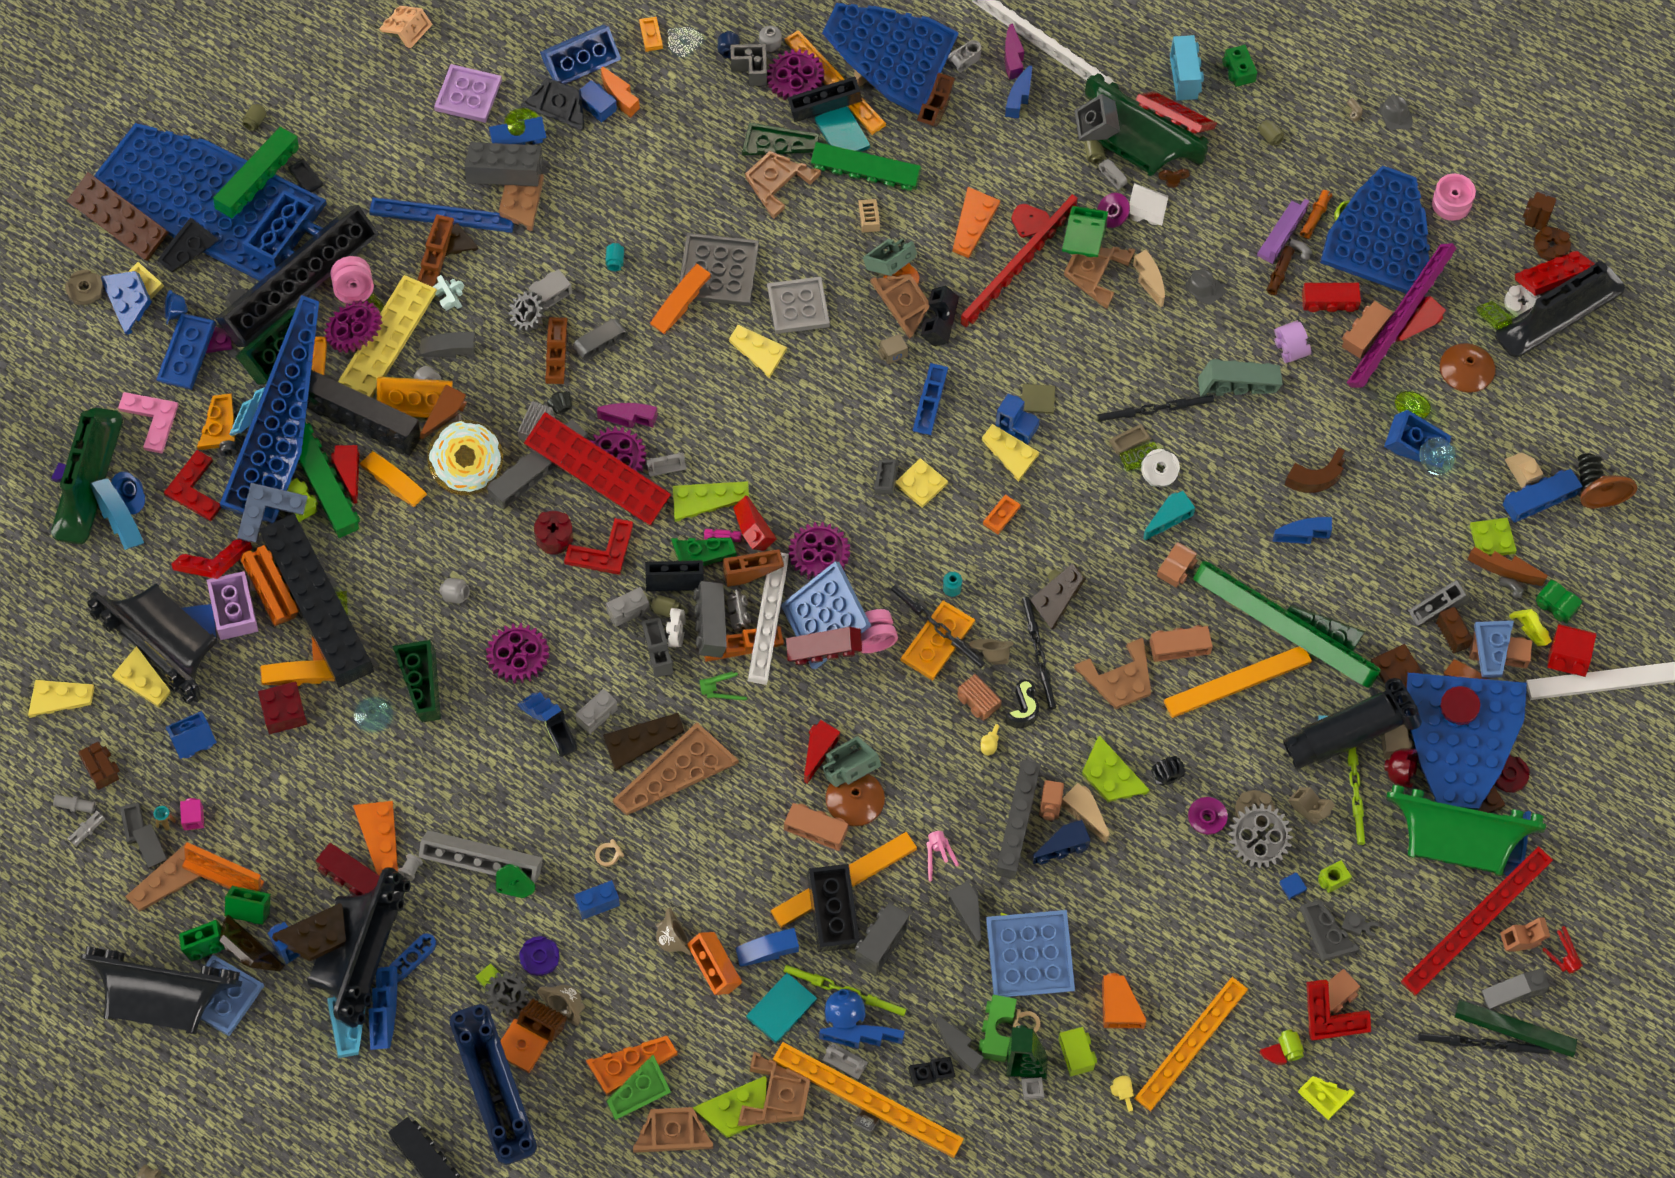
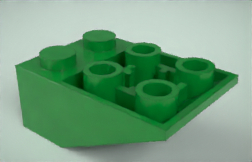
[1062,206,1108,257]

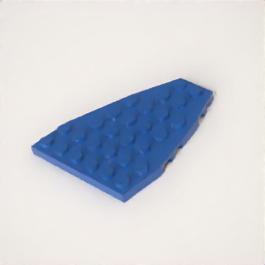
[822,3,959,115]
[1320,165,1430,294]
[1407,673,1527,810]

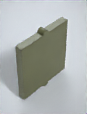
[1020,384,1056,414]

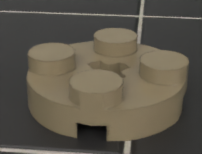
[65,270,104,305]
[1235,790,1275,827]

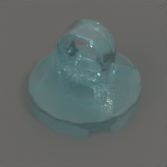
[1419,437,1456,475]

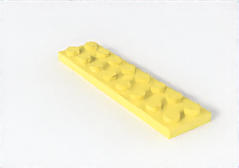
[338,275,437,398]

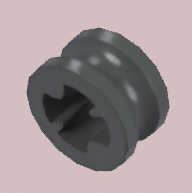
[219,440,237,457]

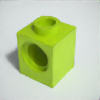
[1318,860,1352,893]

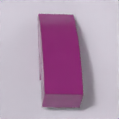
[1004,23,1024,80]
[597,403,658,429]

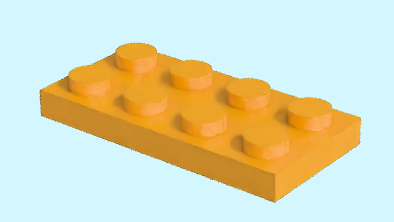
[377,377,453,418]
[901,600,975,681]

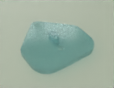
[668,27,703,57]

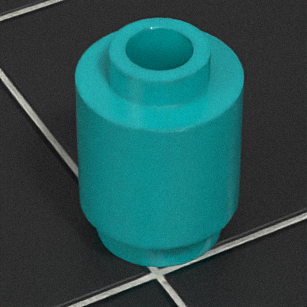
[605,243,624,272]
[943,572,963,597]

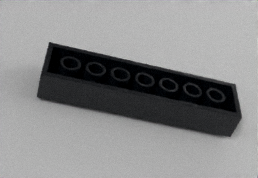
[307,370,421,456]

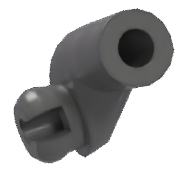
[1499,577,1525,598]

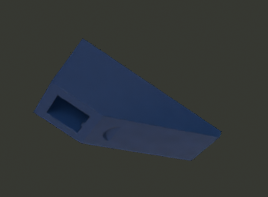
[1032,820,1090,865]

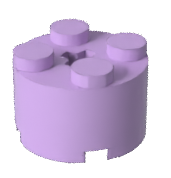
[1274,320,1311,363]

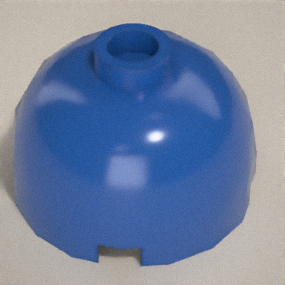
[825,989,866,1028]

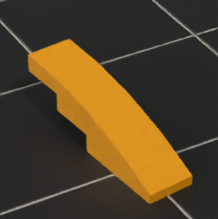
[360,451,427,507]
[260,660,335,686]

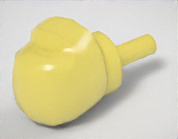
[981,724,1000,756]
[1110,1075,1134,1112]

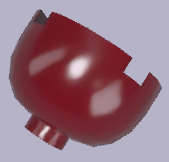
[1384,748,1418,788]

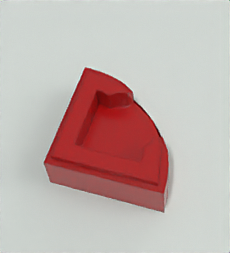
[1260,1044,1287,1065]

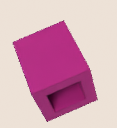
[180,798,204,830]

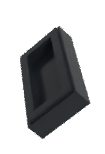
[288,159,323,193]

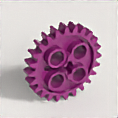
[767,49,824,101]
[324,300,383,353]
[589,426,647,471]
[789,522,850,579]
[486,623,549,684]

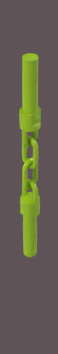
[1347,747,1365,845]
[783,965,907,1017]

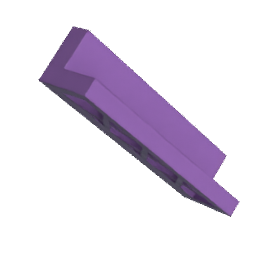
[1257,199,1309,264]

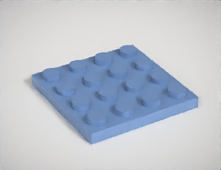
[781,561,871,669]
[986,910,1075,997]

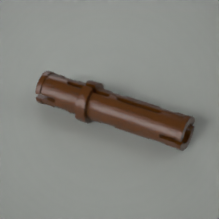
[1266,246,1295,295]

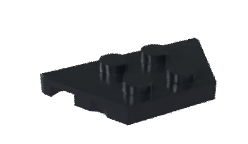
[521,78,585,130]

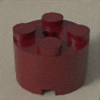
[534,511,573,555]

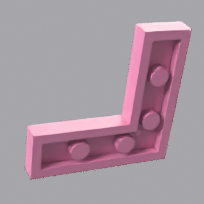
[118,392,179,453]

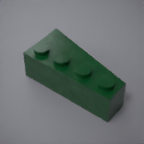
[236,308,296,385]
[392,640,441,723]
[1006,1025,1048,1079]

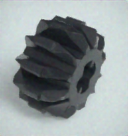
[1151,756,1186,786]

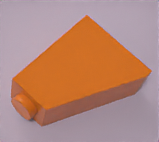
[1102,973,1146,1028]

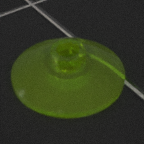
[504,108,538,136]
[1394,391,1431,419]

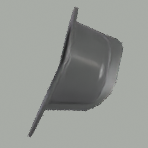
[1379,93,1413,130]
[1185,269,1225,305]

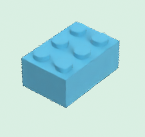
[1170,35,1204,100]

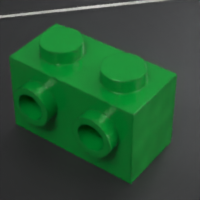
[1222,45,1257,87]
[224,886,271,925]
[179,920,225,962]

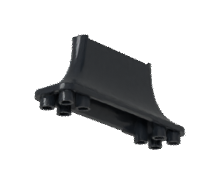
[1495,261,1625,357]
[87,583,217,704]
[307,867,411,1028]
[80,946,243,1034]

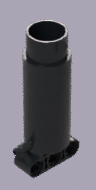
[1283,678,1422,770]

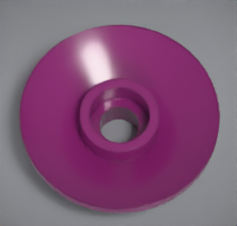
[1097,193,1130,228]
[1188,797,1228,835]

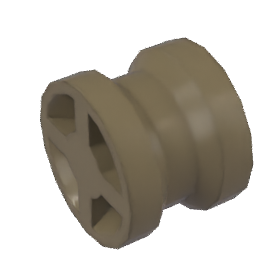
[137,1164,161,1178]

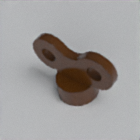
[1158,169,1190,188]

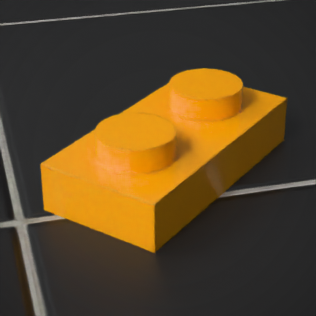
[639,17,663,52]

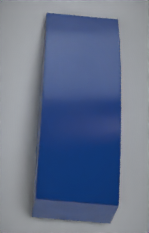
[1005,66,1032,118]
[1273,517,1332,544]
[735,928,799,967]

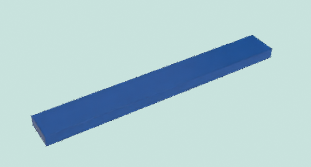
[369,197,514,233]

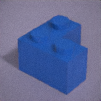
[995,393,1040,444]

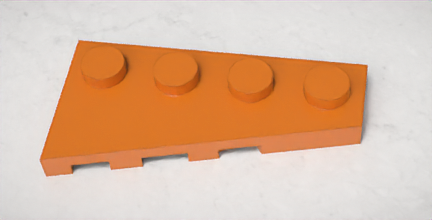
[952,187,1000,258]
[353,801,398,876]
[586,1036,678,1096]

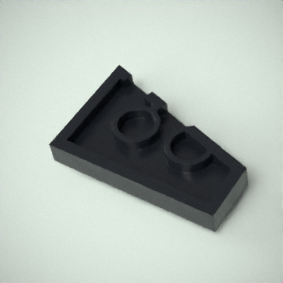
[157,217,220,272]

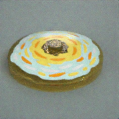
[427,420,503,496]

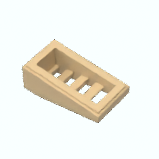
[858,199,880,233]

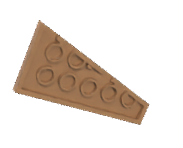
[613,723,739,816]

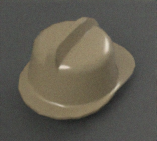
[969,639,1014,665]

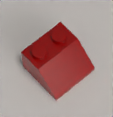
[1547,624,1596,677]

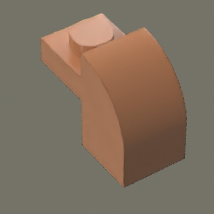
[1500,917,1550,952]

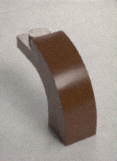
[917,72,956,127]
[1285,447,1346,493]

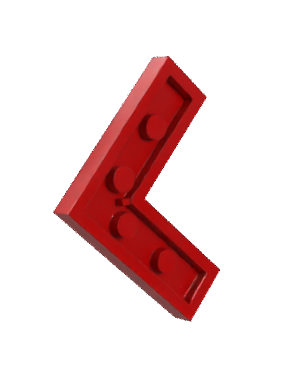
[164,450,221,521]
[564,518,633,575]
[171,539,253,579]
[1306,979,1371,1041]

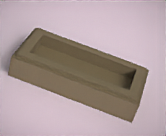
[1109,424,1151,456]

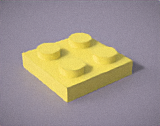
[895,458,948,508]

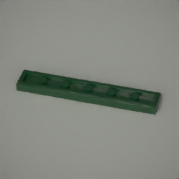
[1455,1000,1578,1057]

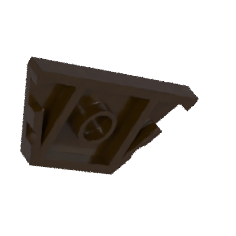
[272,903,346,962]
[219,915,285,972]

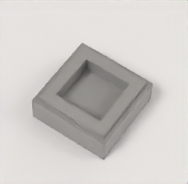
[1021,1077,1044,1101]

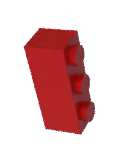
[1302,283,1361,312]

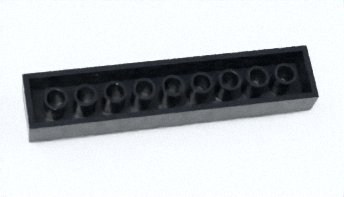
[215,205,380,347]
[259,513,374,688]

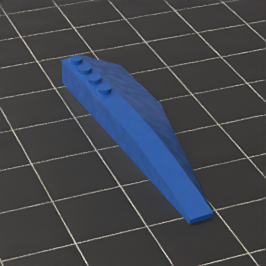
[220,295,319,524]

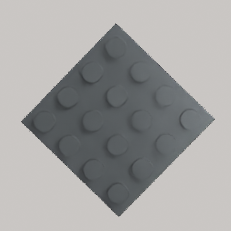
[679,233,759,306]

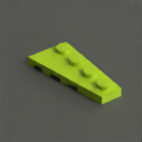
[673,481,749,522]

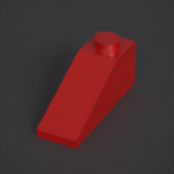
[1395,296,1446,342]
[331,445,360,504]
[733,495,777,551]
[804,720,840,784]

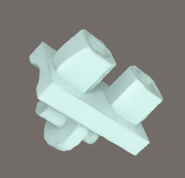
[433,275,464,311]

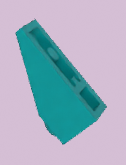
[1143,491,1195,541]

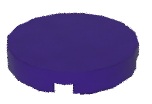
[519,936,560,976]

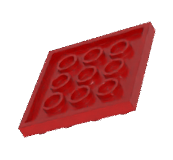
[1136,91,1217,133]

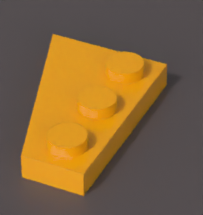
[197,393,236,450]

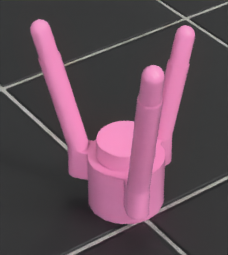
[926,831,959,882]

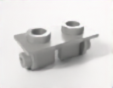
[646,452,687,477]
[727,590,751,632]
[822,1043,868,1080]

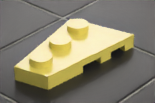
[729,325,787,378]
[982,424,1039,482]
[112,646,171,707]

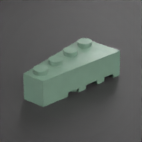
[1198,359,1283,397]

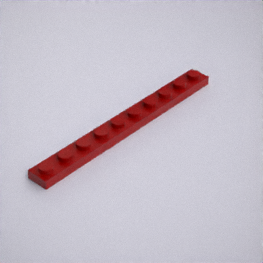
[960,194,1078,327]
[1401,846,1553,996]

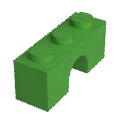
[978,995,1017,1062]

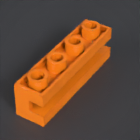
[241,545,299,626]

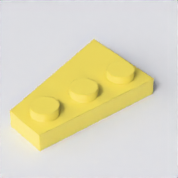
[28,680,95,718]

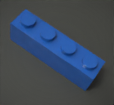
[1503,469,1583,523]

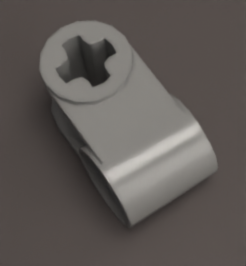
[947,40,981,72]

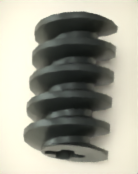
[1578,453,1604,493]

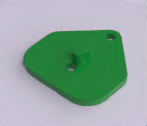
[496,864,536,898]

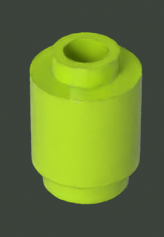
[1278,1029,1304,1061]

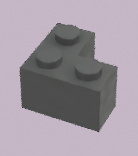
[730,44,767,86]

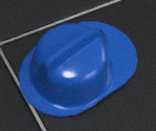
[165,290,188,325]
[111,472,145,514]

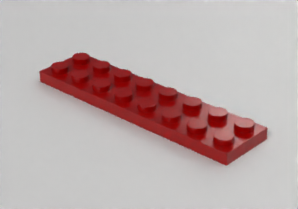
[524,412,671,526]

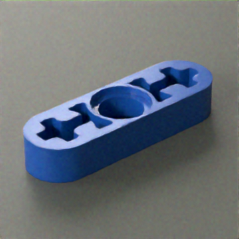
[389,933,436,982]

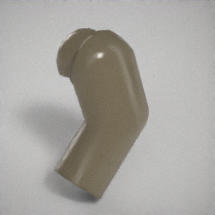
[1347,98,1363,122]

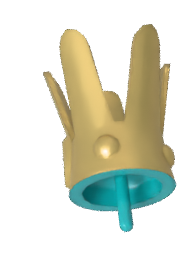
[153,806,176,831]

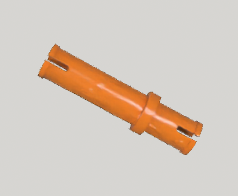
[1300,190,1333,239]

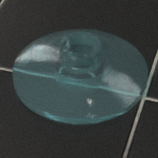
[354,697,393,733]

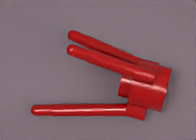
[1542,926,1583,974]

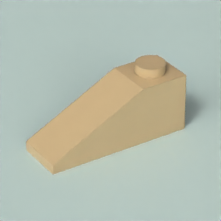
[1061,783,1110,843]

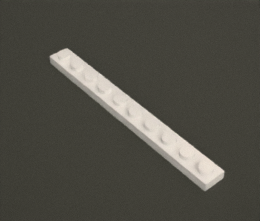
[972,0,1115,84]

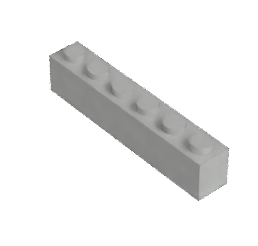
[419,830,543,884]

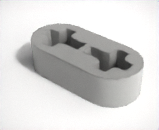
[1099,159,1127,189]

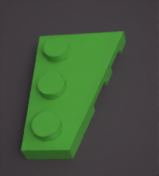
[606,1055,671,1120]

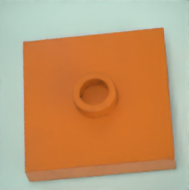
[500,1018,549,1073]

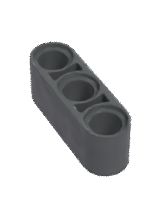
[573,318,628,361]

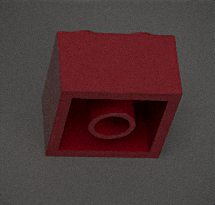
[258,681,308,734]

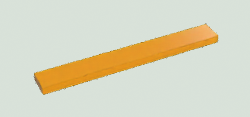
[785,30,886,135]
[1164,646,1312,718]
[771,832,917,928]
[1134,977,1248,1112]

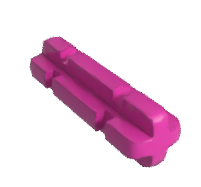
[704,529,741,542]

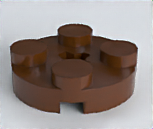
[1533,226,1571,261]

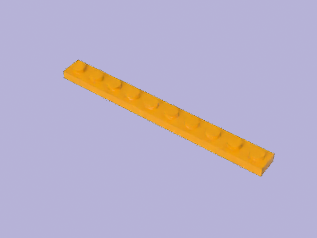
[773,1042,964,1158]

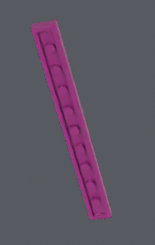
[1347,243,1457,388]

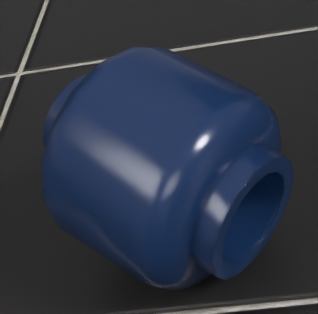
[717,31,740,58]

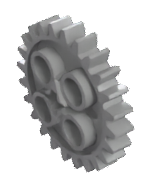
[1228,803,1293,868]

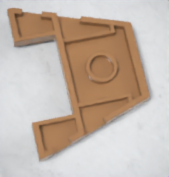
[745,151,821,219]
[1064,246,1135,309]
[1074,638,1151,709]
[738,1052,811,1126]

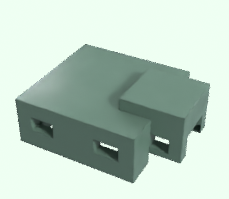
[863,239,917,276]
[822,736,881,787]

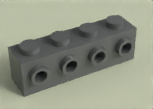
[694,581,727,658]

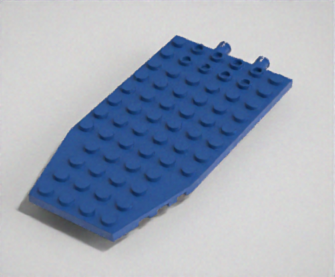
[94,123,327,281]

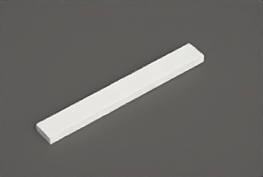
[747,552,789,685]
[1526,662,1675,700]

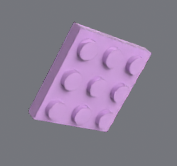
[434,64,502,123]

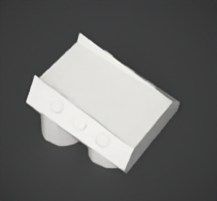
[1129,183,1168,226]

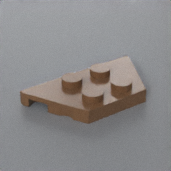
[499,174,544,231]
[870,274,930,339]
[633,1107,713,1153]

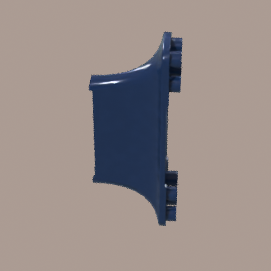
[449,1004,537,1165]

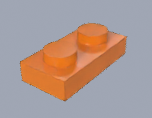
[983,494,1021,534]

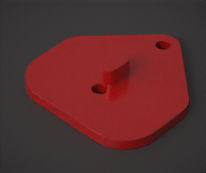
[1011,204,1049,238]

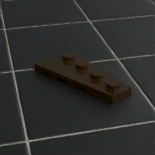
[603,713,684,771]

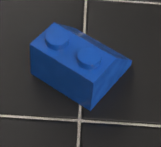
[165,711,217,759]

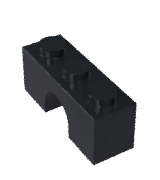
[920,285,959,347]

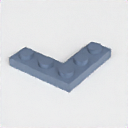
[237,483,308,543]

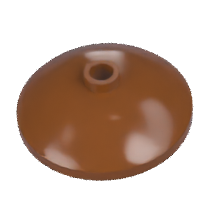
[1439,343,1495,392]
[1580,475,1637,509]
[826,774,885,826]

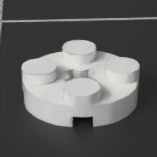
[1504,285,1541,317]
[1141,449,1180,487]
[666,608,686,647]

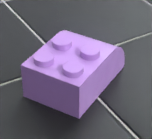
[207,571,259,640]

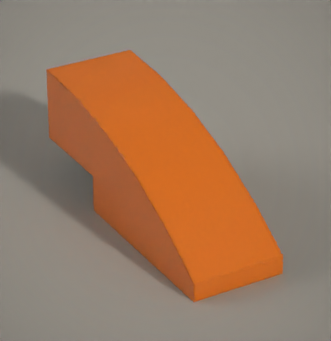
[601,67,640,118]

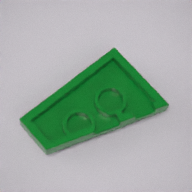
[671,538,737,566]

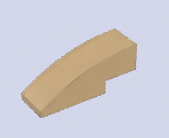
[1133,250,1165,307]

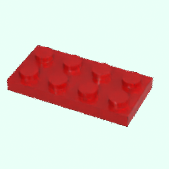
[1515,251,1595,296]

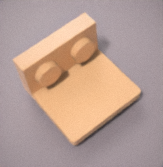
[379,6,433,48]

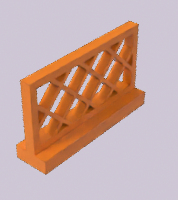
[182,842,264,892]

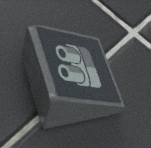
[852,1109,880,1137]

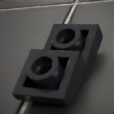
[908,1057,956,1087]

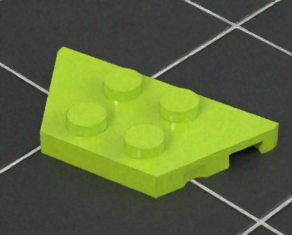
[1082,736,1150,802]
[693,1076,767,1138]

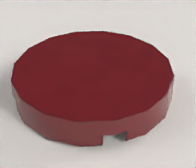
[1440,686,1481,725]
[1494,755,1530,793]

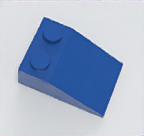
[1384,410,1452,468]

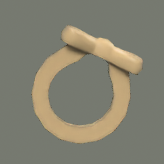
[595,839,624,867]
[1012,1009,1040,1033]

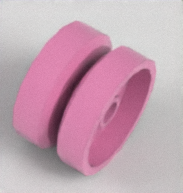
[1432,173,1476,221]
[330,256,374,304]
[861,609,898,653]

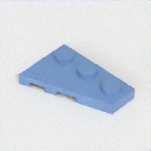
[1474,621,1514,678]

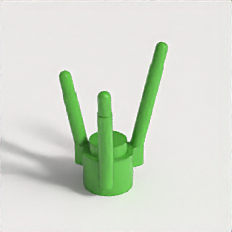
[700,672,747,700]

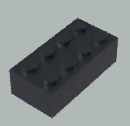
[807,864,860,952]

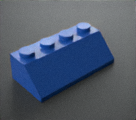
[540,25,621,84]

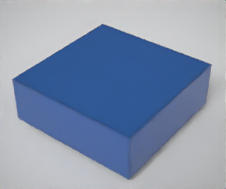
[1279,872,1307,900]

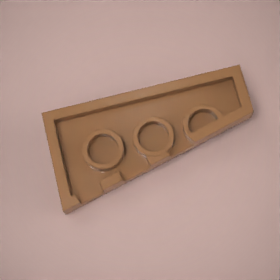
[125,843,201,912]

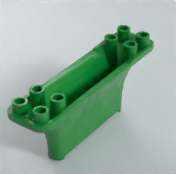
[1386,785,1546,876]

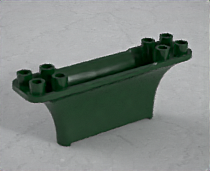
[1085,73,1209,176]
[51,408,123,544]

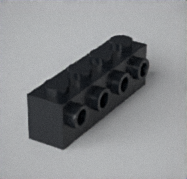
[787,76,862,123]
[388,1117,460,1178]

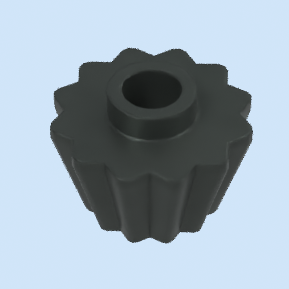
[547,391,572,414]

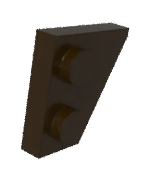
[445,223,478,256]

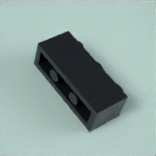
[645,560,704,592]

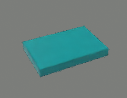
[815,106,870,152]
[746,973,817,1044]

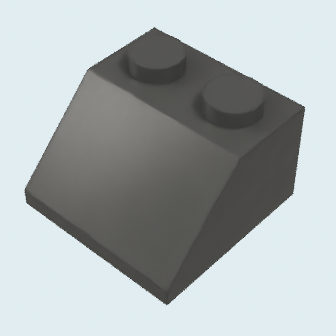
[1074,94,1120,141]

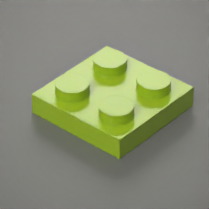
[1470,517,1517,556]

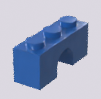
[488,117,546,145]

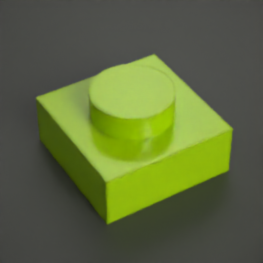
[475,963,503,991]

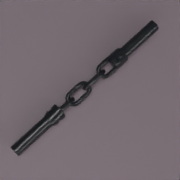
[1097,395,1214,422]
[891,584,985,668]
[1022,597,1056,710]
[1418,1032,1549,1055]

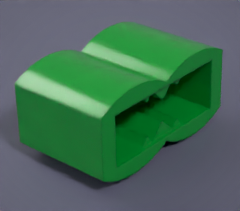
[1536,580,1583,623]

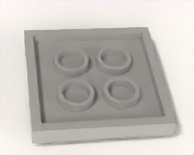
[767,277,830,334]

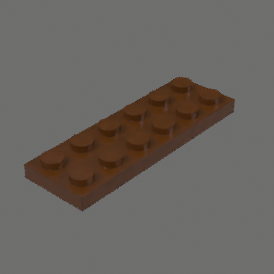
[66,172,169,261]

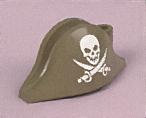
[656,908,692,955]
[537,985,585,1026]

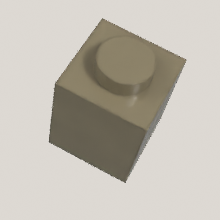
[878,334,908,364]

